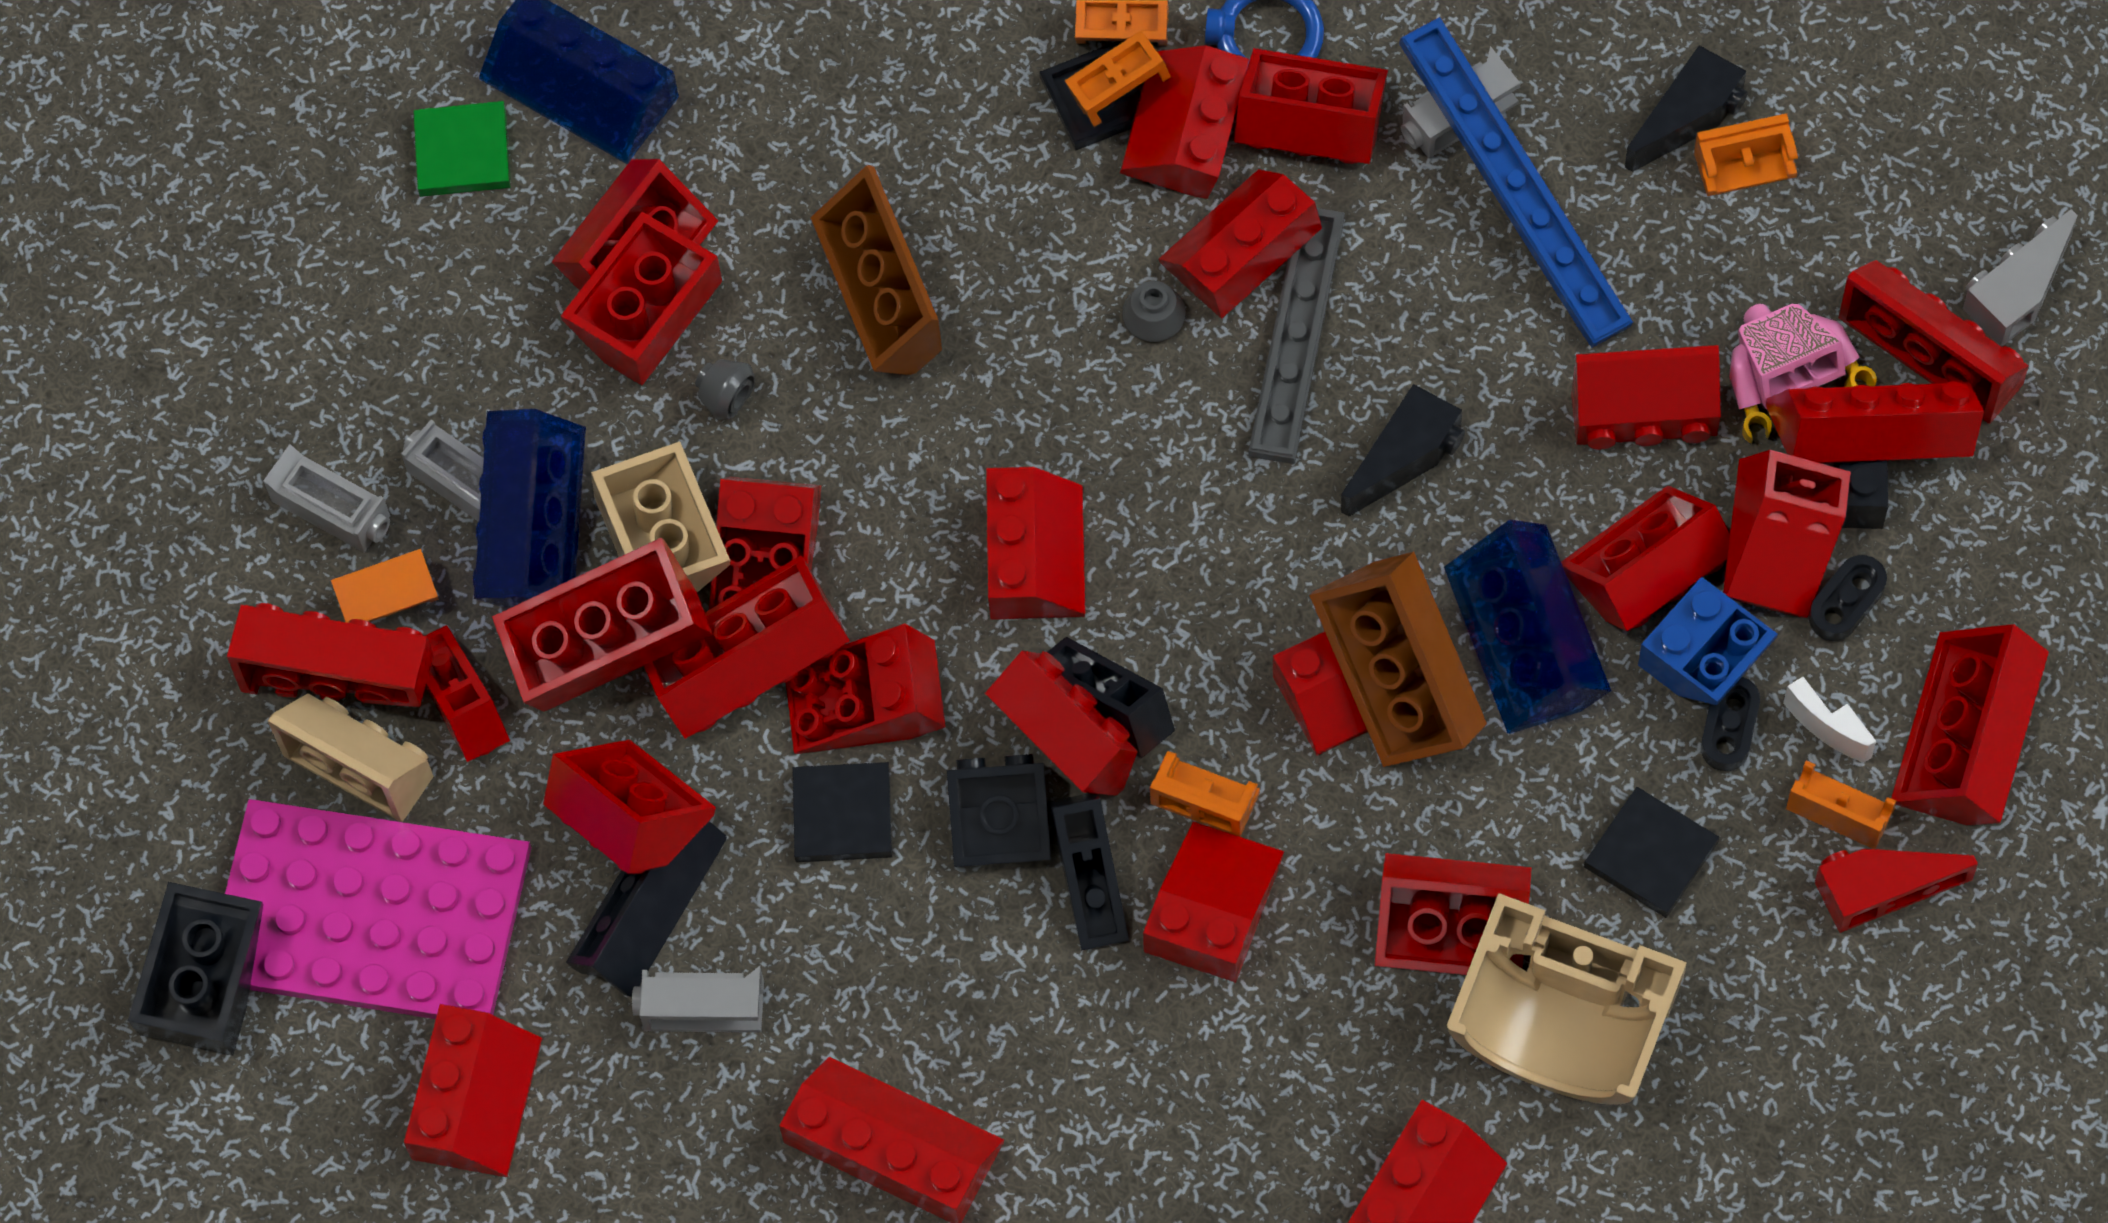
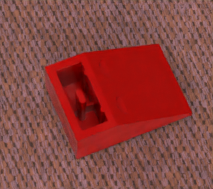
[1723,450,1851,618]
[709,477,822,610]
[786,623,946,754]

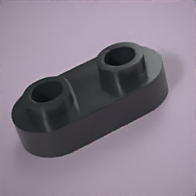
[1809,555,1887,641]
[1701,677,1760,771]

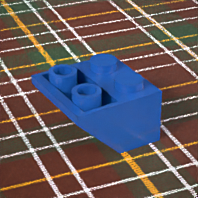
[1638,577,1778,705]

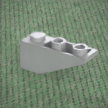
[1963,209,2078,347]

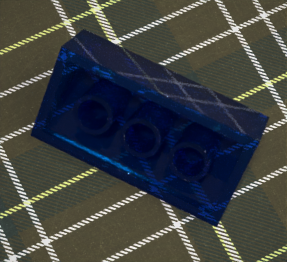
[479,0,679,164]
[473,409,586,607]
[1444,520,1612,734]

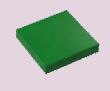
[413,101,511,197]

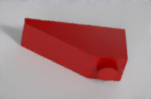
[425,625,510,762]
[1814,849,1978,933]

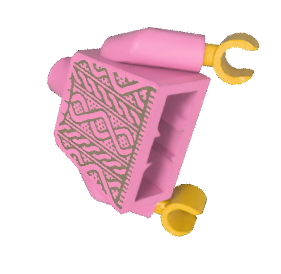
[1729,304,1877,444]

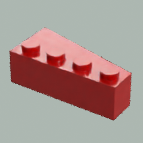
[227,603,433,707]

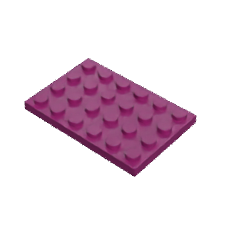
[225,799,532,1019]

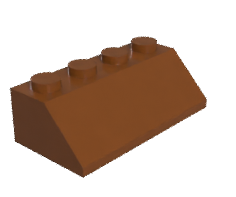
[810,165,942,375]
[1309,551,1487,767]

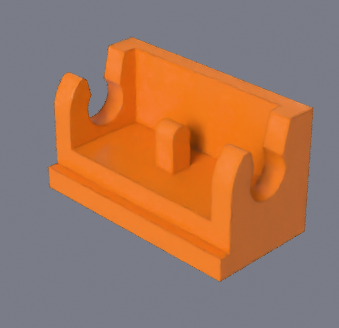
[1075,0,1169,46]
[1064,30,1171,127]
[1694,113,1798,196]
[331,549,439,623]
[1150,751,1260,837]
[1786,760,1896,849]

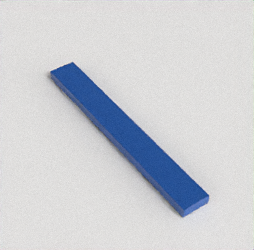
[1399,17,1633,348]

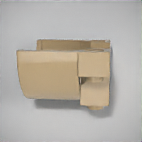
[1447,893,1687,1105]

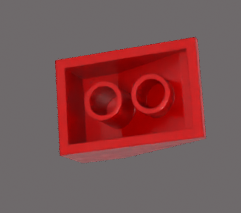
[1143,821,1284,983]

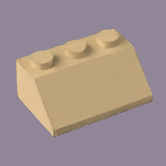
[591,441,730,592]
[268,693,434,822]

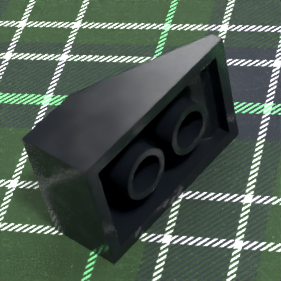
[128,882,264,1056]

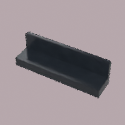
[566,821,727,997]

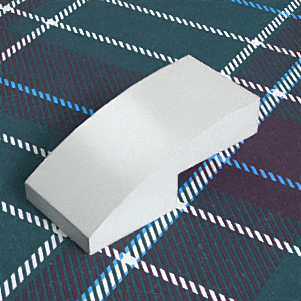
[1783,677,1876,763]

